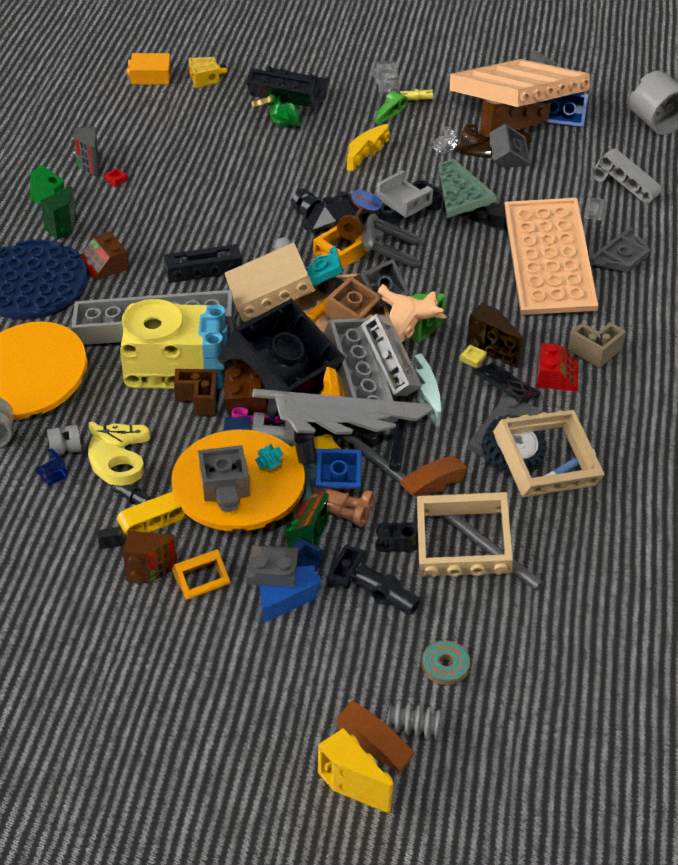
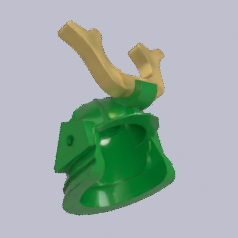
[251,94,301,127]

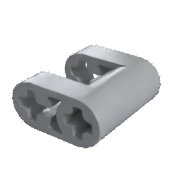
[253,412,294,446]

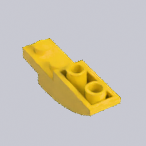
[347,124,390,171]

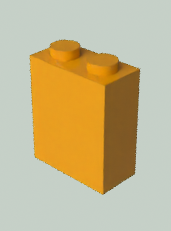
[127,53,171,84]

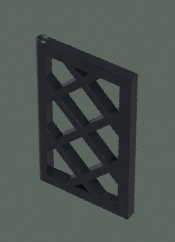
[473,363,541,402]

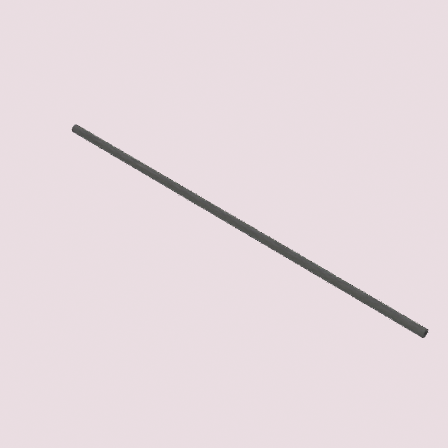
[228,337,544,591]

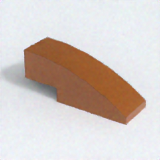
[399,456,468,496]
[337,700,414,773]

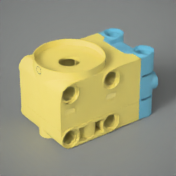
[120,299,228,389]

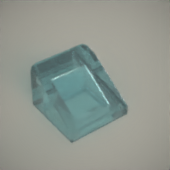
[303,460,317,494]

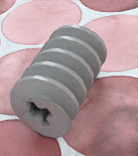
[386,700,441,741]

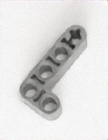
[592,149,662,203]

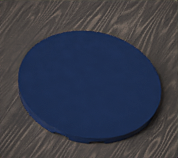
[0,240,88,319]

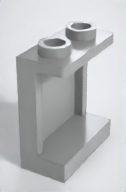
[376,170,433,218]

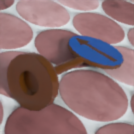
[337,190,381,240]

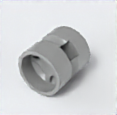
[47,424,82,456]

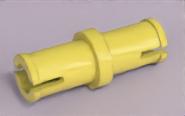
[400,89,433,102]

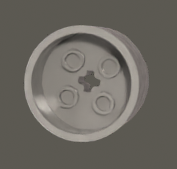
[629,71,678,135]

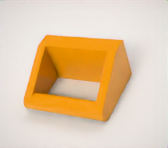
[172,549,230,600]

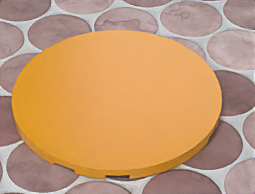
[0,322,88,420]
[172,430,305,531]

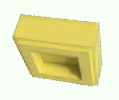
[459,345,487,368]

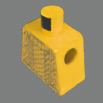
[188,57,227,88]

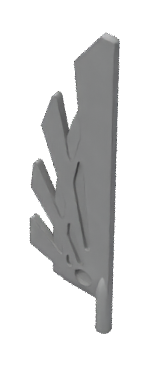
[252,389,432,434]

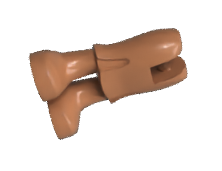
[308,486,375,527]

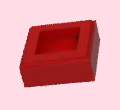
[103,168,129,187]

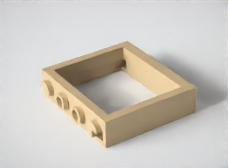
[493,410,605,498]
[417,492,513,577]

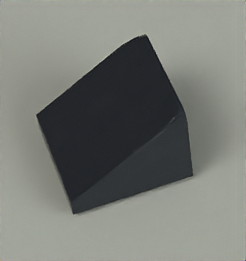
[97,527,122,549]

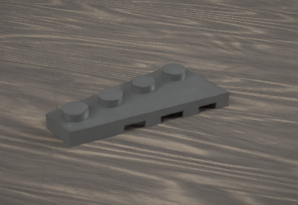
[467,394,543,457]

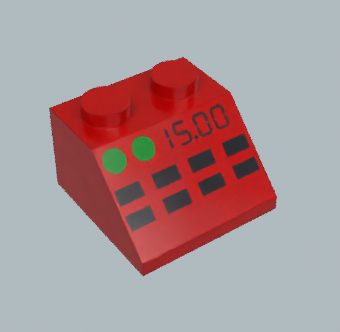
[537,343,578,392]

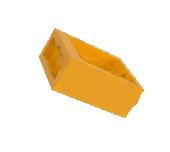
[313,226,369,269]

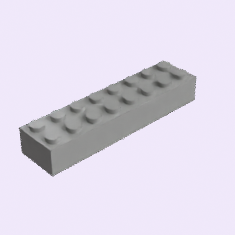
[72,290,234,345]

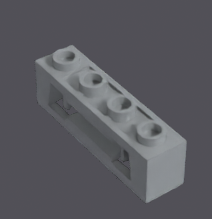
[361,314,422,397]

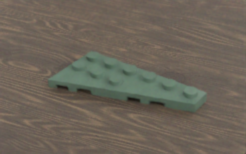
[438,159,497,218]

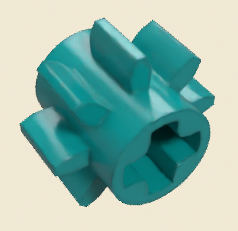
[255,444,284,471]

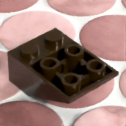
[466,303,523,368]

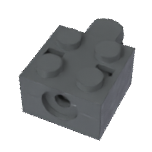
[198,445,250,512]

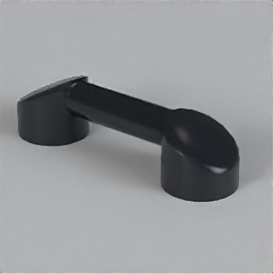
[320,428,380,445]

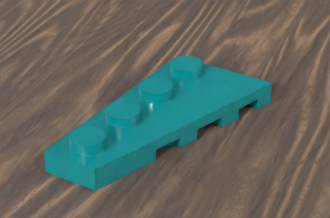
[304,246,343,286]

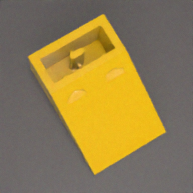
[318,728,393,813]

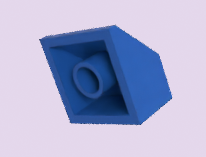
[316,449,361,489]

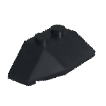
[304,191,369,233]

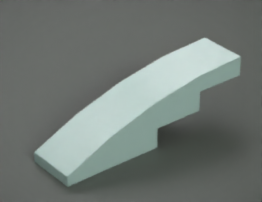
[414,353,441,427]

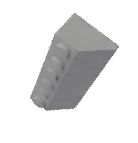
[324,318,398,428]

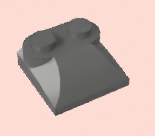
[247,545,298,588]

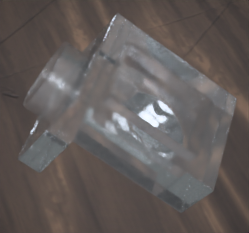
[431,126,458,154]

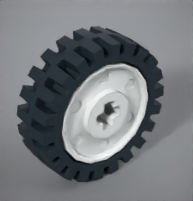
[481,415,547,476]

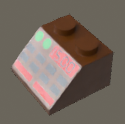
[81,232,129,281]
[123,530,177,584]

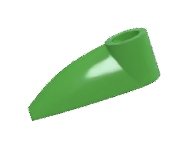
[375,91,408,124]

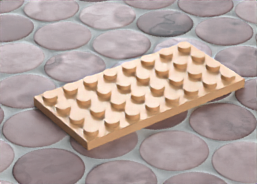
[504,198,598,315]

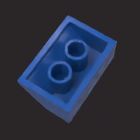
[543,93,589,127]

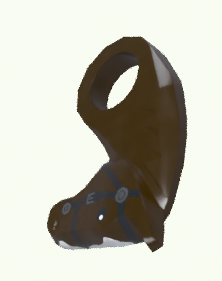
[453,124,531,158]

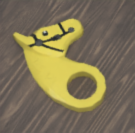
[88,421,151,486]

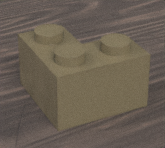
[567,322,626,368]

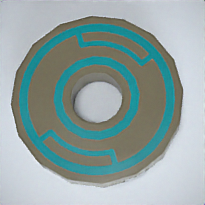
[422,640,470,685]

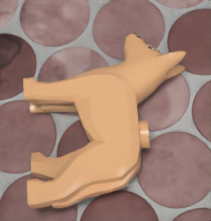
[366,284,447,343]

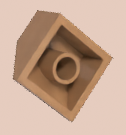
[324,276,382,319]

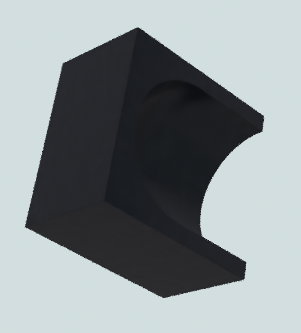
[218,298,346,420]

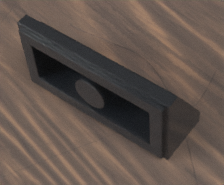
[326,544,366,588]

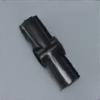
[352,564,421,615]

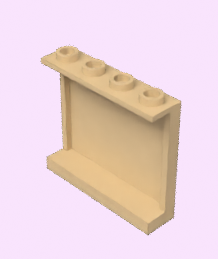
[225,242,315,322]

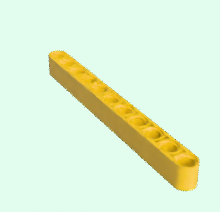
[117,434,341,537]

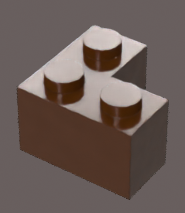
[174,369,218,416]

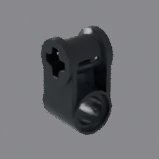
[375,522,419,553]

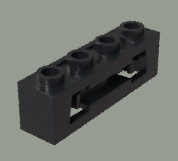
[164,244,242,283]

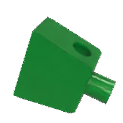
[30,165,65,204]

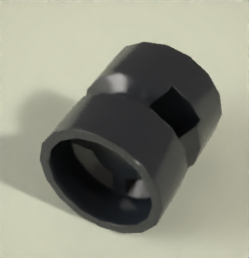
[291,188,321,219]

